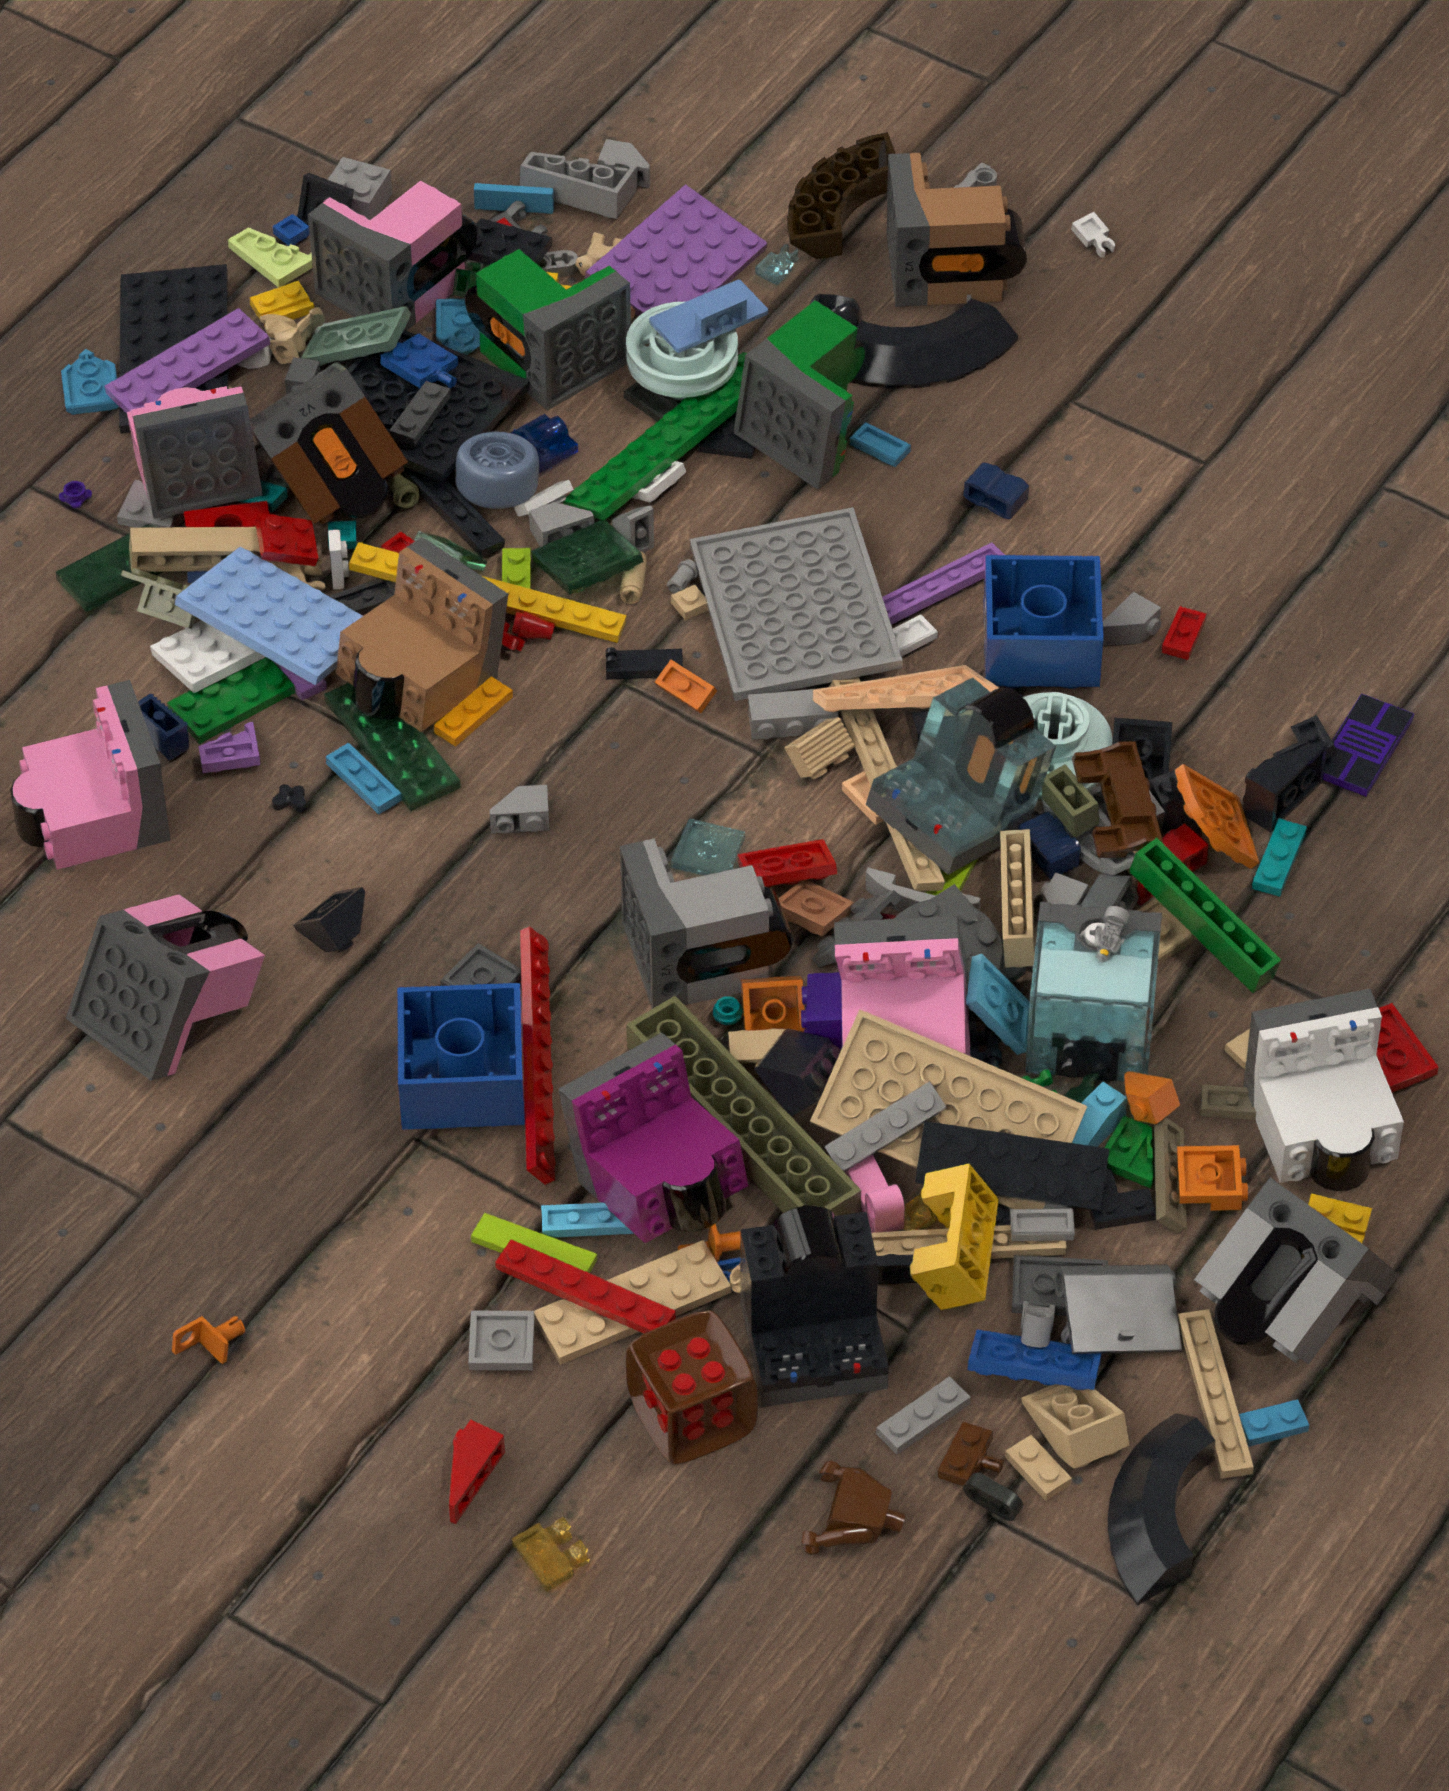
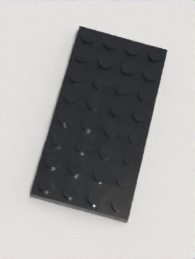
[119,264,229,433]

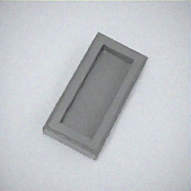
[1010,1209,1075,1241]

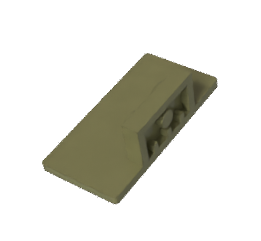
[121,568,195,629]

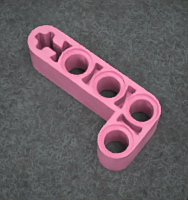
[845,1155,905,1233]

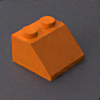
[740,976,806,1032]

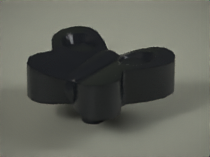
[272,784,306,812]

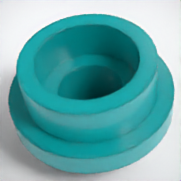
[713,996,743,1025]

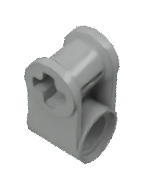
[1020,1301,1055,1347]

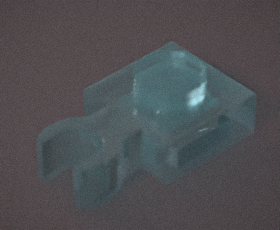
[755,244,798,285]

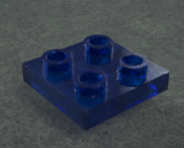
[510,413,578,473]

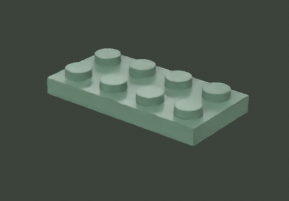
[301,306,411,366]

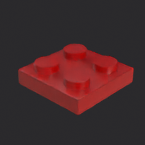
[255,513,319,567]

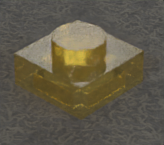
[904,1193,936,1231]

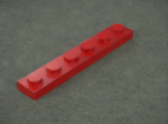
[495,1239,676,1334]

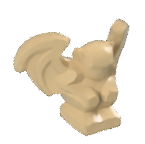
[260,307,325,364]

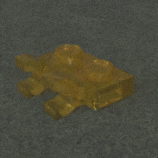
[512,1516,590,1592]

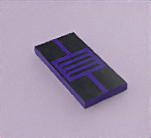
[1323,693,1414,797]

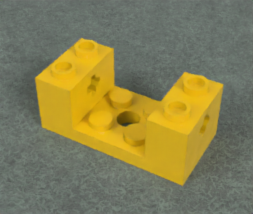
[910,1163,999,1310]

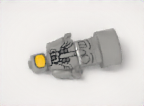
[1094,906,1130,962]

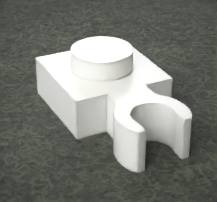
[1071,212,1115,258]

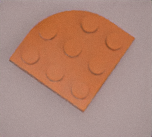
[1175,764,1260,869]

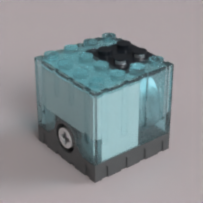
[1025,902,1162,1082]

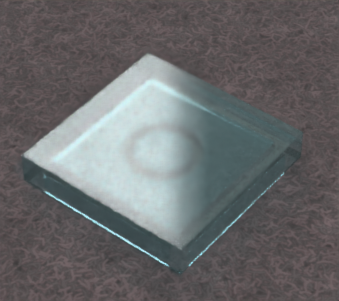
[671,818,745,876]

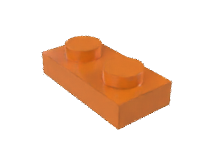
[654,660,717,714]

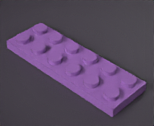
[104,308,271,413]

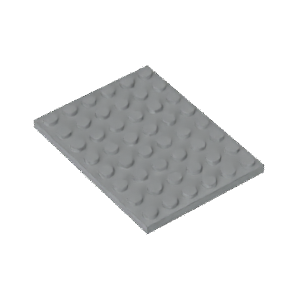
[690,507,903,701]

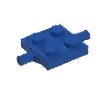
[381,334,458,388]

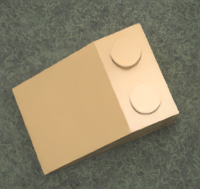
[1021,1384,1130,1469]

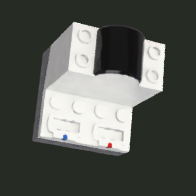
[1243,989,1404,1191]

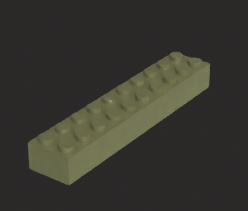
[626,996,862,1236]

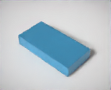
[850,422,911,467]

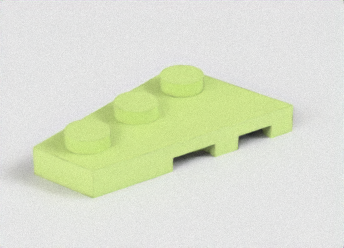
[228,228,313,287]

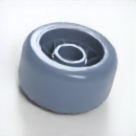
[456,432,539,509]

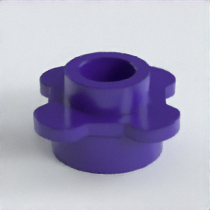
[59,481,92,508]

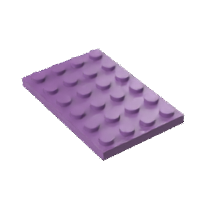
[585,184,767,316]

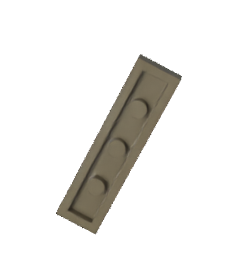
[1154,1117,1187,1234]

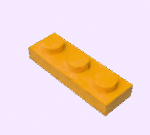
[434,676,513,747]

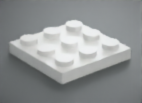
[150,620,265,693]

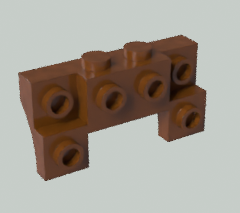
[1072,741,1163,858]

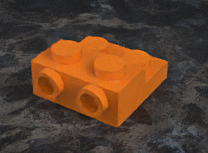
[1177,1145,1248,1211]

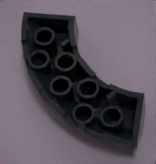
[851,298,1018,388]
[1107,1413,1216,1606]

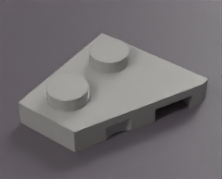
[117,479,180,528]

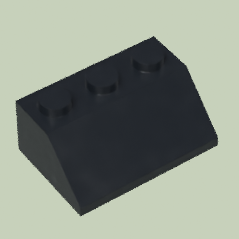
[754,1028,841,1117]

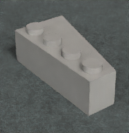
[520,152,638,219]

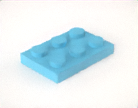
[966,953,1033,1055]

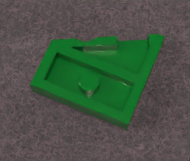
[1104,1116,1153,1189]

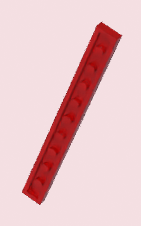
[520,926,556,1185]

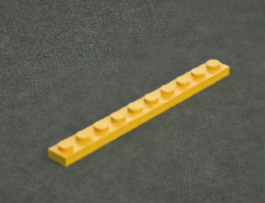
[349,542,627,643]

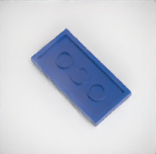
[967,1330,1102,1390]

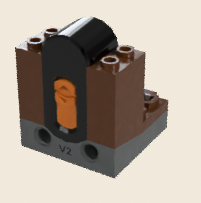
[250,362,408,524]

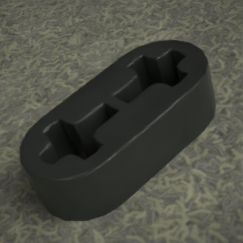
[963,1473,1023,1521]

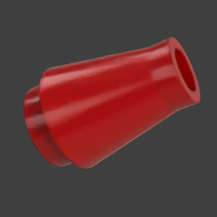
[512,611,555,640]

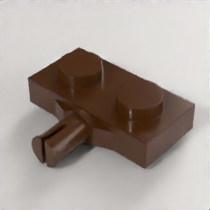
[937,1422,1004,1486]

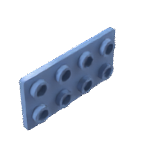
[649,280,768,353]

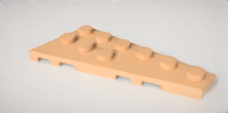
[813,665,1007,712]

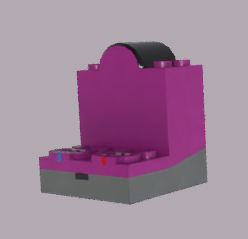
[558,1033,748,1243]

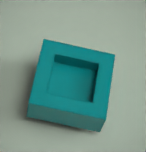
[328,521,357,550]

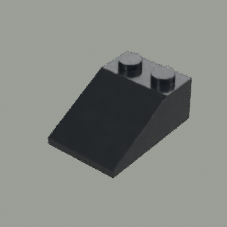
[1112,717,1173,780]
[1242,741,1328,833]

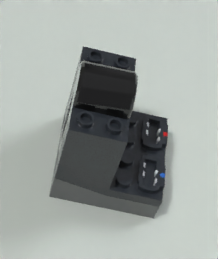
[740,1205,889,1407]

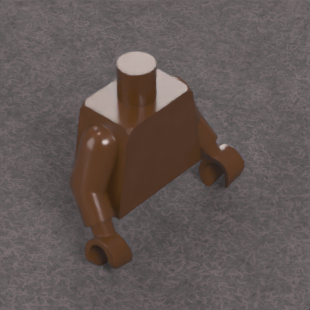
[802,1460,906,1555]

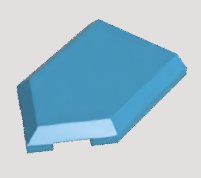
[436,298,490,355]
[61,349,119,415]

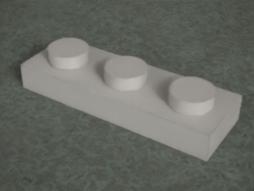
[876,1376,970,1455]

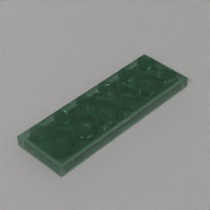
[324,676,461,812]

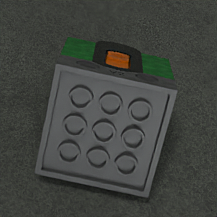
[465,249,631,411]
[734,300,865,490]

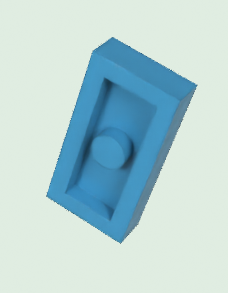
[1239,1399,1309,1447]

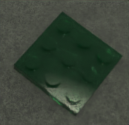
[531,520,644,595]

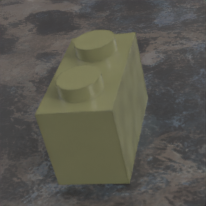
[1041,764,1099,837]

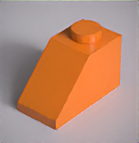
[1124,1071,1180,1124]

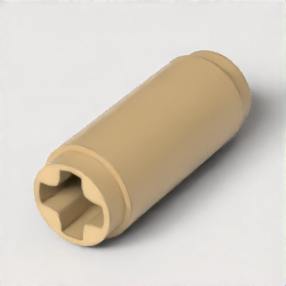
[620,550,647,604]

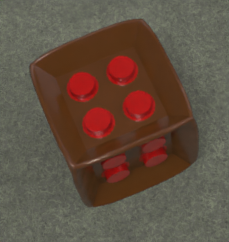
[626,1310,758,1464]

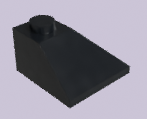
[1149,770,1203,834]
[293,887,365,953]

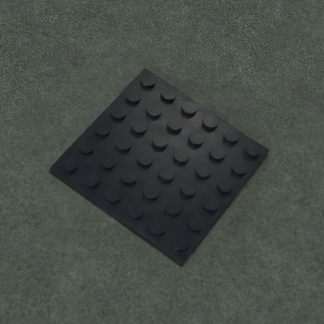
[347,330,529,482]

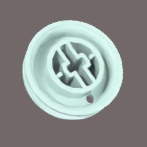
[626,302,738,401]
[993,692,1112,798]

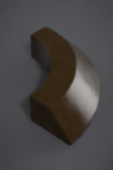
[787,132,896,259]

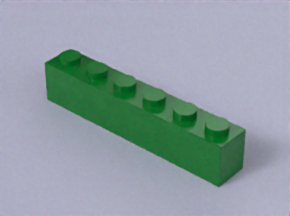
[1129,838,1281,994]

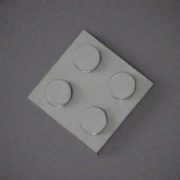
[468,1311,535,1370]

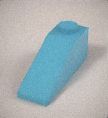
[1072,1082,1127,1147]

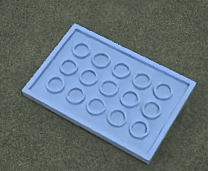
[175,546,363,685]

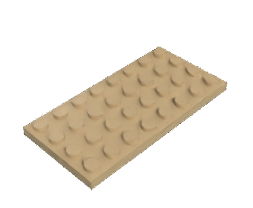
[810,1009,1087,1209]

